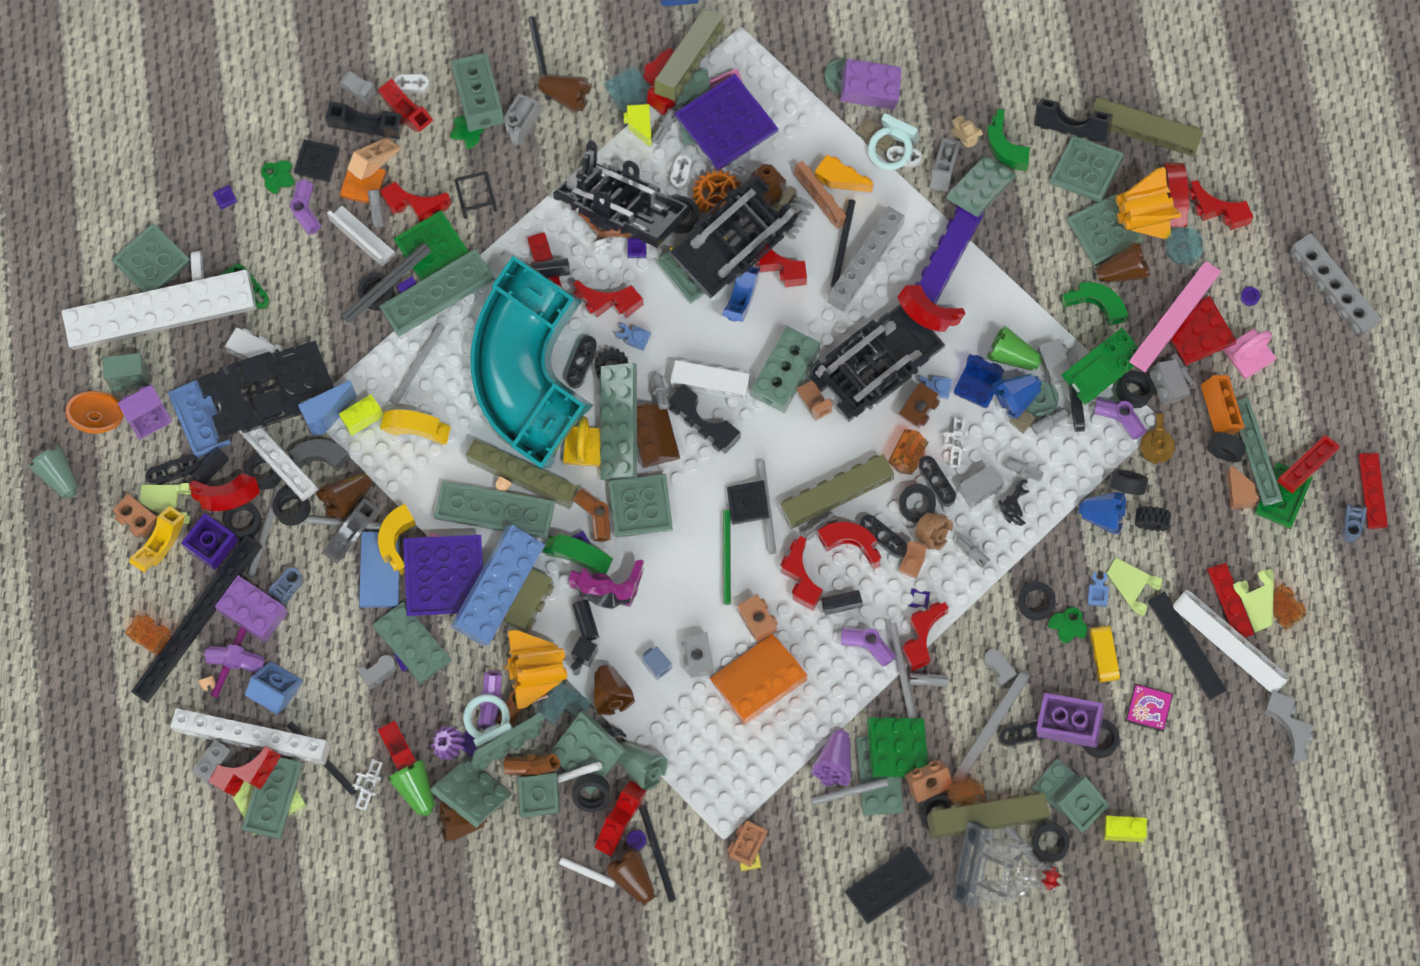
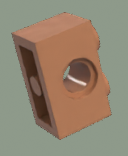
[737,594,778,643]
[905,760,953,803]

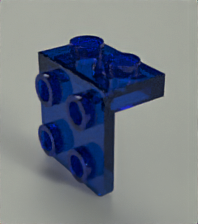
[954,354,1005,408]

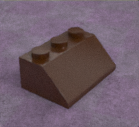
[637,404,680,468]

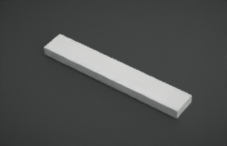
[238,428,318,501]

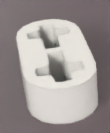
[394,74,429,93]
[886,146,922,167]
[670,155,692,190]
[191,251,204,281]

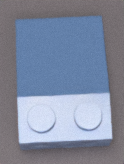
[298,380,357,436]

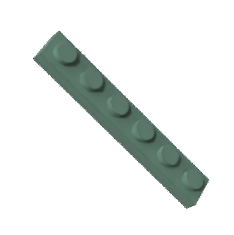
[1237,397,1282,506]

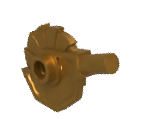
[1140,413,1176,465]

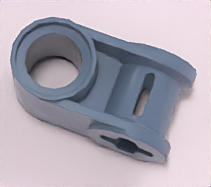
[1342,503,1367,543]
[267,568,304,605]

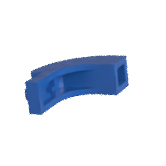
[722,267,760,322]

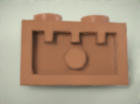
[727,820,768,868]

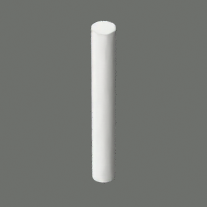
[558,762,602,783]
[559,857,616,888]

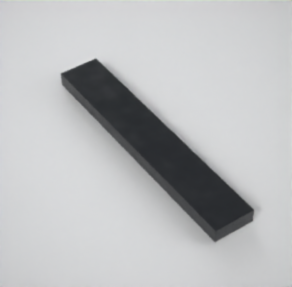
[1147,591,1227,701]

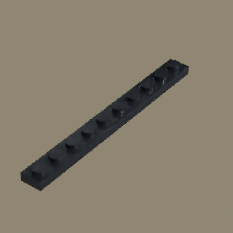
[131,535,263,704]

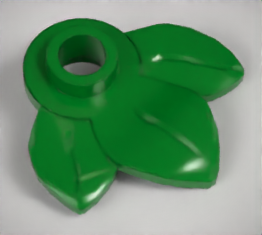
[450,116,485,150]
[261,160,295,194]
[1048,607,1087,644]

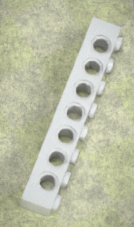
[170,708,330,765]

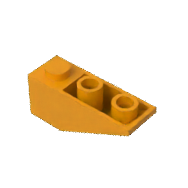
[814,154,874,193]

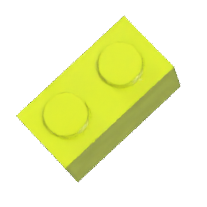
[339,394,383,436]
[1104,816,1147,842]

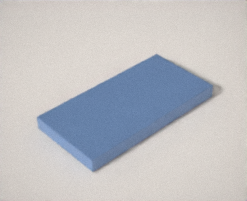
[168,380,231,458]
[359,532,401,608]

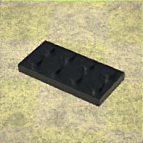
[844,846,933,925]

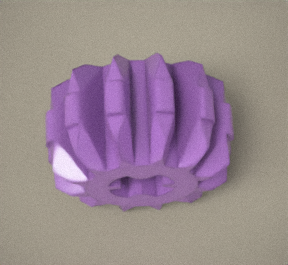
[431,726,465,760]

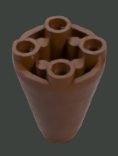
[538,75,592,113]
[1096,243,1150,283]
[316,473,372,520]
[606,848,656,905]

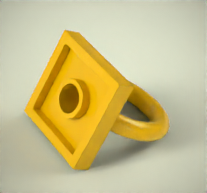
[563,416,600,467]

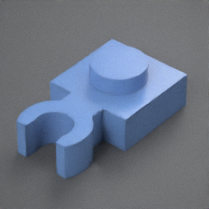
[615,323,651,351]
[919,376,952,399]
[1087,572,1109,607]

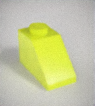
[624,104,652,146]

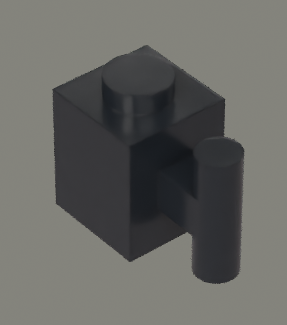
[571,636,599,676]

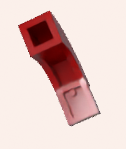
[377,78,434,132]
[1164,163,1189,227]
[897,285,966,332]
[189,473,260,511]
[817,522,882,569]
[378,721,416,771]

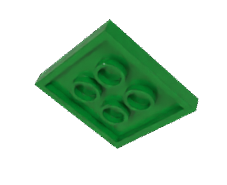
[394,211,469,281]
[867,718,928,778]

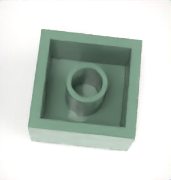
[102,353,149,393]

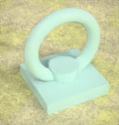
[868,113,920,170]
[463,694,514,749]

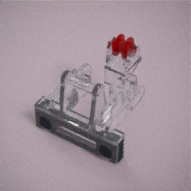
[952,822,1062,907]

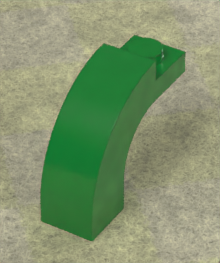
[987,109,1030,171]
[1061,282,1128,326]
[542,534,613,574]

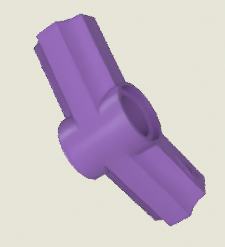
[290,180,322,235]
[1094,397,1147,440]
[841,628,896,667]
[204,645,264,673]
[478,670,502,731]

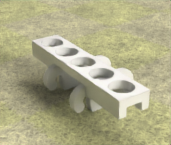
[942,418,968,468]
[352,759,383,811]

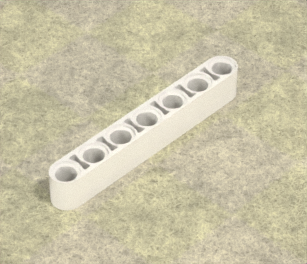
[1173,590,1289,693]

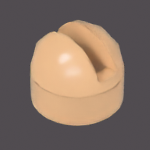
[495,476,512,492]
[199,675,216,691]

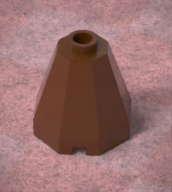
[749,164,786,206]
[594,665,635,716]
[440,801,487,843]

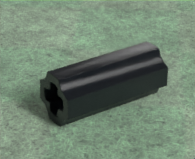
[530,258,570,278]
[190,448,229,484]
[821,590,863,616]
[572,600,599,641]

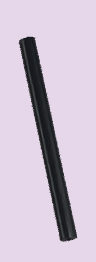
[528,16,552,101]
[830,199,856,287]
[287,721,357,796]
[639,806,677,902]

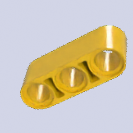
[1090,625,1120,683]

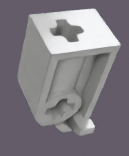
[504,93,542,146]

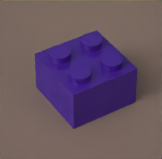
[181,513,238,571]

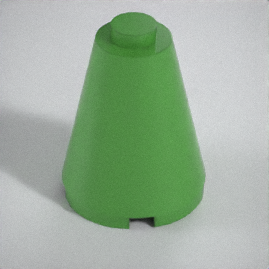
[987,325,1042,371]
[388,759,435,817]

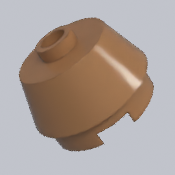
[915,513,953,550]

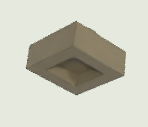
[1009,410,1036,434]

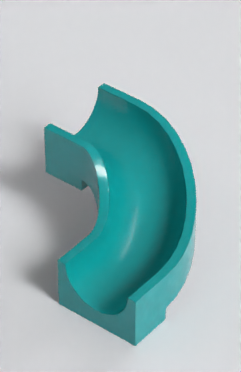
[470,255,593,469]

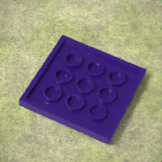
[675,74,779,171]
[403,535,483,616]

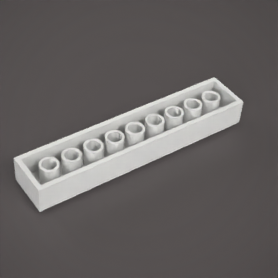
[62,270,257,350]

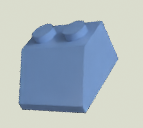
[245,661,303,714]

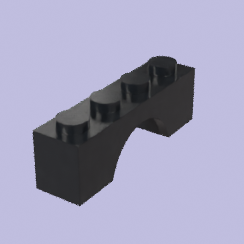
[1034,98,1113,142]
[325,101,404,140]
[668,384,741,454]

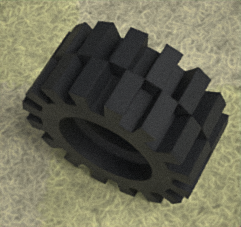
[595,348,629,379]
[1134,506,1171,532]

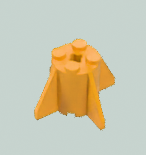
[1115,167,1181,239]
[503,630,567,709]

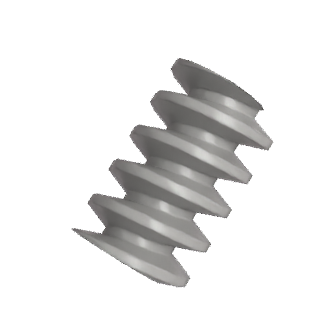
[783,197,815,239]

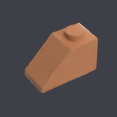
[1227,467,1259,509]

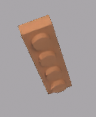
[793,160,846,229]

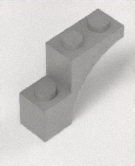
[1264,691,1314,766]

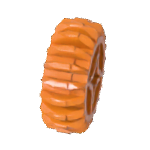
[693,169,742,215]

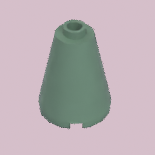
[28,444,79,499]
[618,742,668,791]

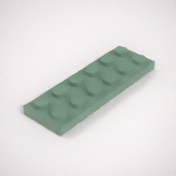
[379,249,495,337]
[600,362,637,481]
[434,481,555,539]

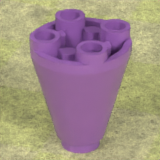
[812,729,851,786]

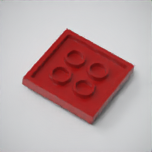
[1159,296,1236,366]

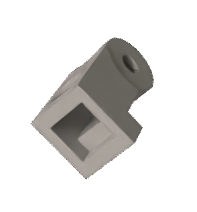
[339,71,376,104]
[984,649,1017,689]
[357,655,396,690]

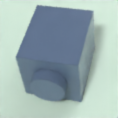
[642,646,672,680]

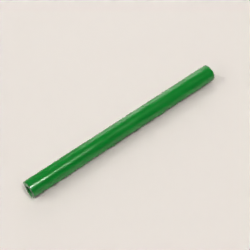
[723,510,731,605]

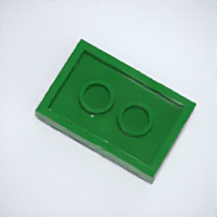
[1255,462,1313,530]

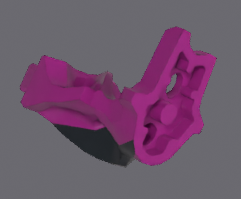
[568,560,644,609]

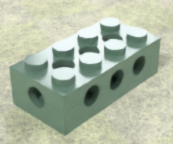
[451,52,504,131]
[751,326,820,413]

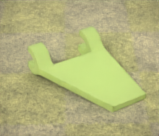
[139,483,191,524]
[1107,558,1163,616]
[1233,569,1274,633]

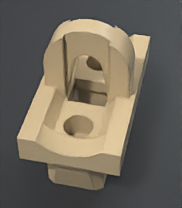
[951,115,983,147]

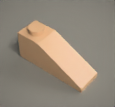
[347,137,401,180]

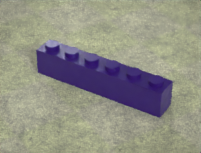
[915,205,985,304]

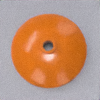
[66,391,124,434]

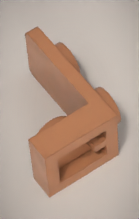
[797,381,833,421]
[899,541,927,579]

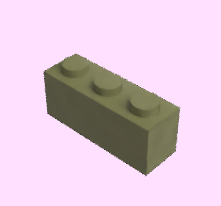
[504,569,555,634]

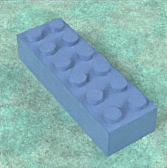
[450,525,545,646]

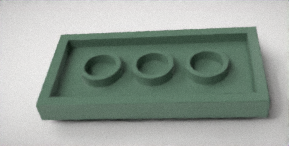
[676,68,711,147]
[946,156,1016,217]
[372,602,451,685]
[471,712,545,771]
[856,737,903,816]
[242,757,303,840]

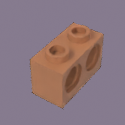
[112,494,157,539]

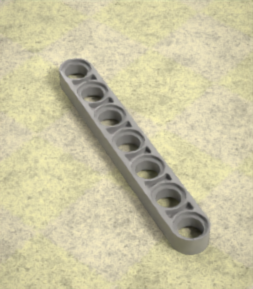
[952,671,1030,787]

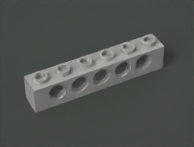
[828,206,905,312]
[1290,233,1381,338]

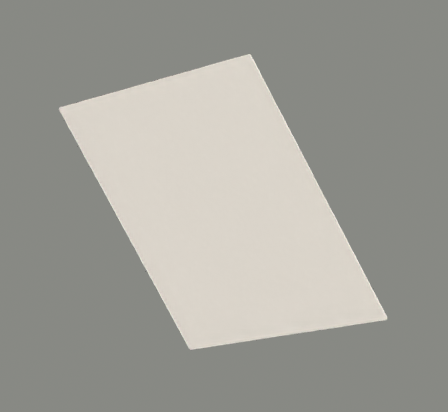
[326,27,1156,839]

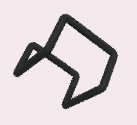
[454,171,497,219]

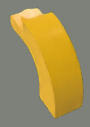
[380,410,451,445]
[378,503,416,575]
[129,506,185,573]

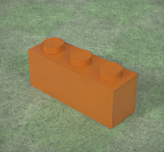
[1200,375,1245,435]

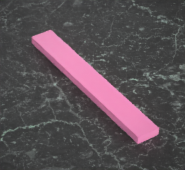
[1130,261,1221,372]

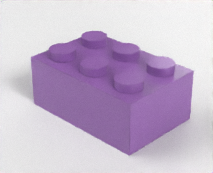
[840,59,902,109]
[118,385,173,440]
[215,576,288,643]
[1036,693,1105,748]

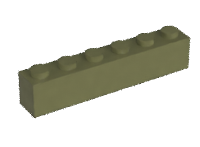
[655,9,725,101]
[1091,98,1203,157]
[466,439,578,509]
[781,454,894,529]
[926,792,1050,839]

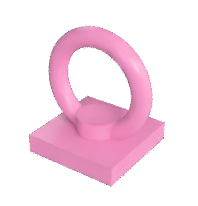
[1223,329,1276,380]

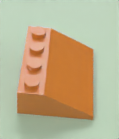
[709,634,807,725]

